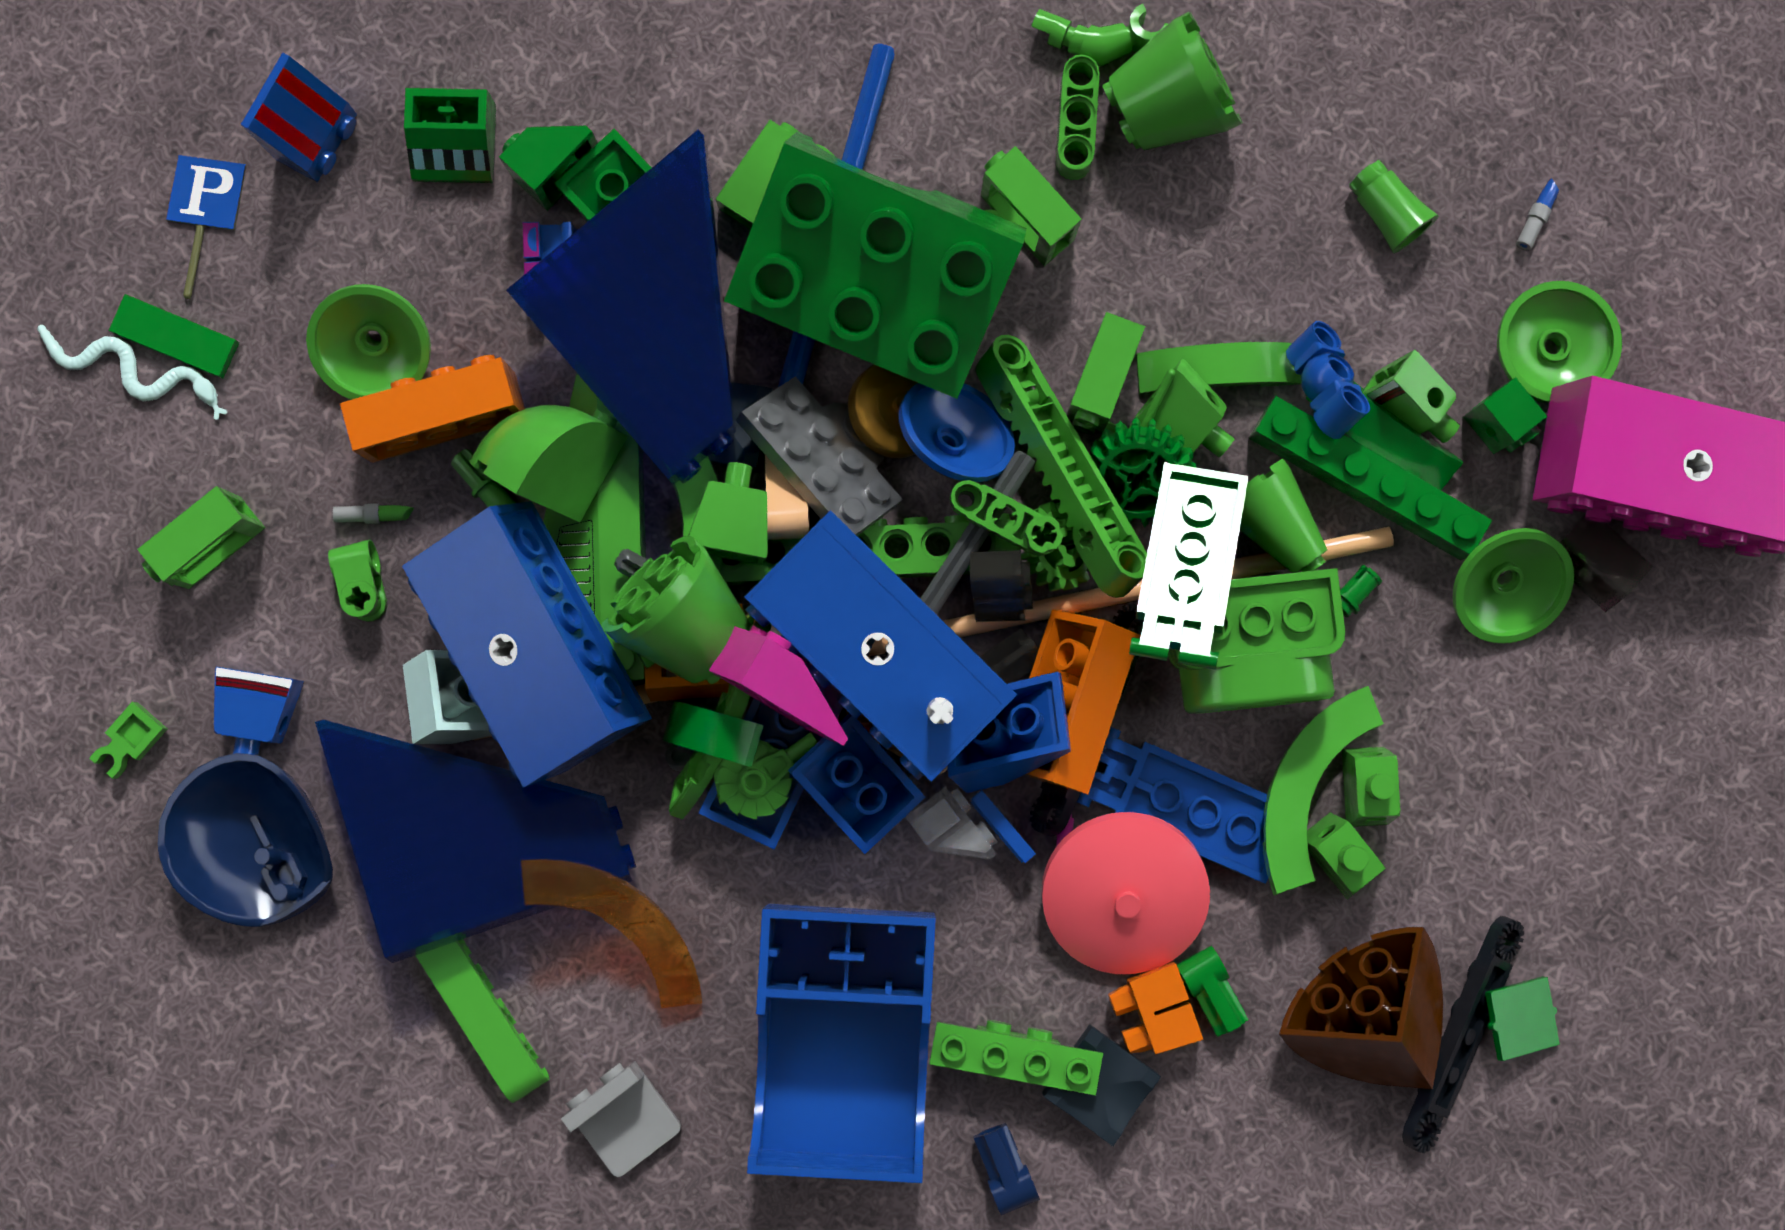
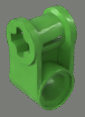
[328,539,387,622]

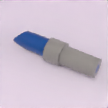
[1516,178,1559,250]

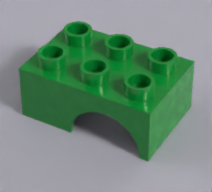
[724,131,1027,399]

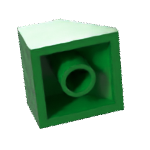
[499,125,598,211]

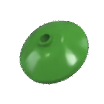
[1497,281,1622,403]
[306,284,431,400]
[1452,528,1574,643]

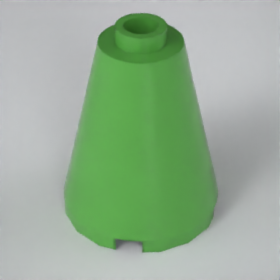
[1239,459,1328,573]

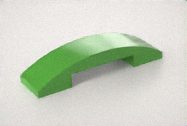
[1136,342,1301,394]

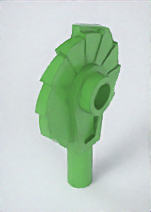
[714,732,818,819]

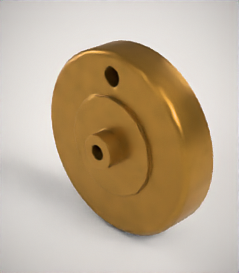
[848,364,918,458]

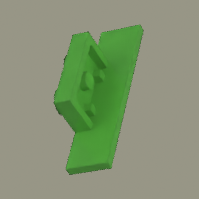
[929,1020,1103,1096]

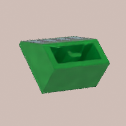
[404,88,496,183]

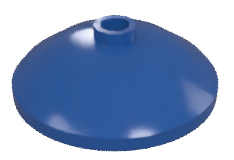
[899,383,1015,482]

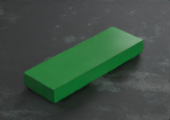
[108,294,240,379]

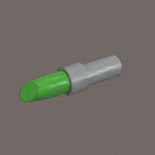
[333,503,414,524]

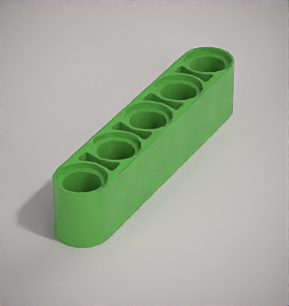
[404,909,550,1103]

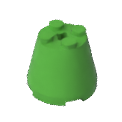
[1102,11,1243,151]
[602,536,750,684]

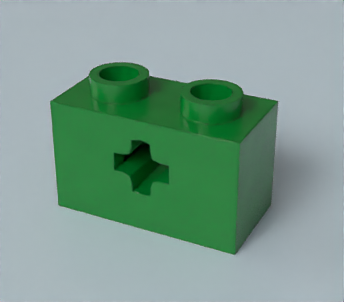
[1463,377,1547,454]

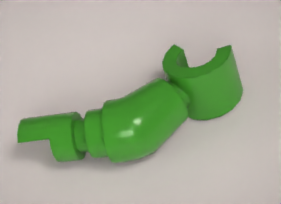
[1031,4,1168,66]

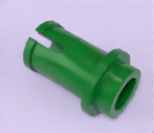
[1340,565,1382,617]

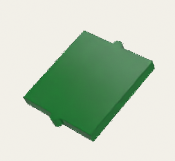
[1485,976,1560,1061]

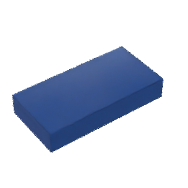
[970,790,1036,863]

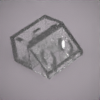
[905,786,998,860]

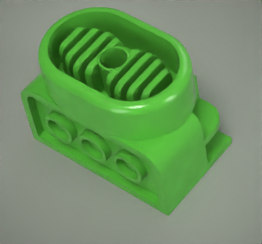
[1168,568,1345,714]

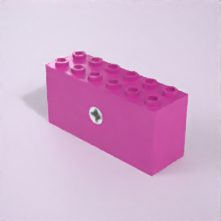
[1533,375,1785,557]

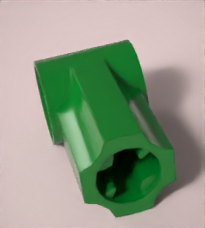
[1177,946,1249,1037]

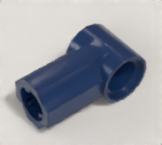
[973,1123,1040,1215]

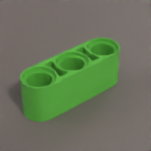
[1055,55,1100,180]

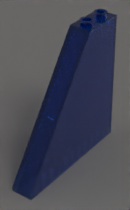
[506,129,736,485]
[315,720,637,963]

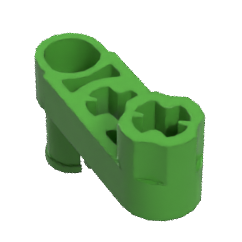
[950,480,1063,556]

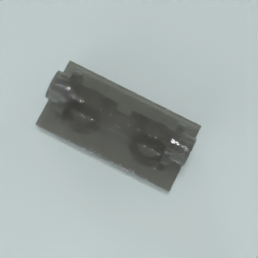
[980,628,1038,684]

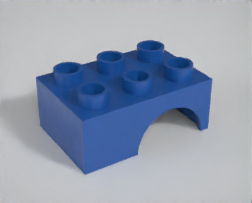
[747,904,936,1183]

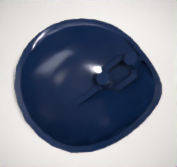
[157,753,333,927]

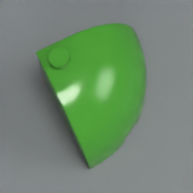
[469,405,628,522]

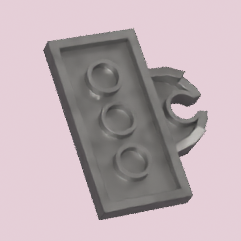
[736,376,903,536]

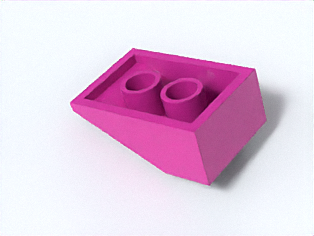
[709,625,848,746]

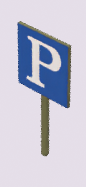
[166,155,246,299]

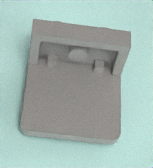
[561,1061,681,1177]

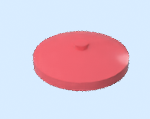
[1042,812,1210,974]

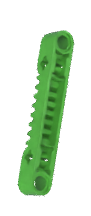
[976,335,1147,598]

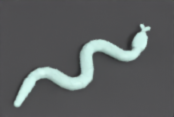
[37,325,227,420]

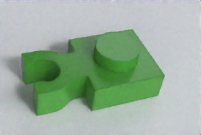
[89,702,168,779]

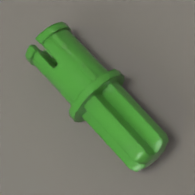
[451,449,516,507]

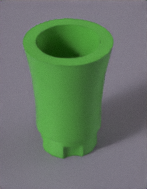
[1349,160,1439,254]

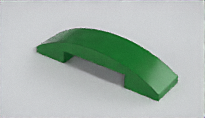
[1306,382,1463,490]
[662,701,764,767]

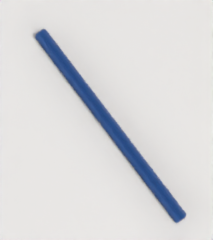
[778,43,895,387]

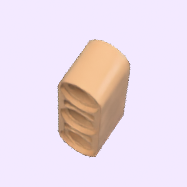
[765,455,810,540]

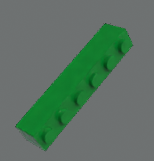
[1249,396,1493,561]

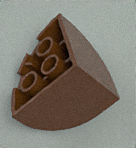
[1279,927,1443,1089]

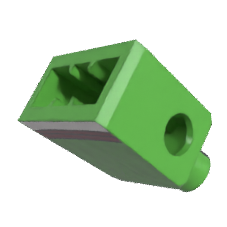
[1363,349,1460,443]

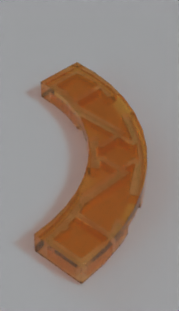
[521,859,702,1008]

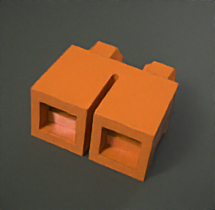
[1108,961,1204,1055]

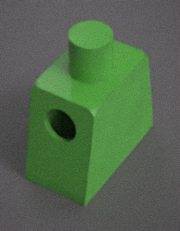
[1129,358,1234,458]
[688,462,768,565]
[1342,747,1400,826]
[1307,812,1386,900]

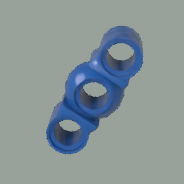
[1286,321,1370,439]

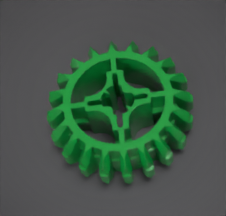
[1090,417,1197,528]

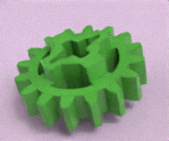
[1018,501,1092,591]

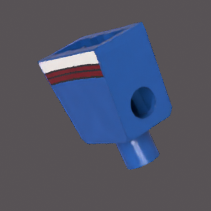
[214,666,304,755]

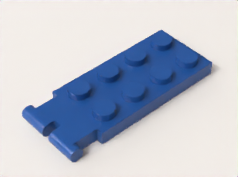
[1077,727,1268,884]

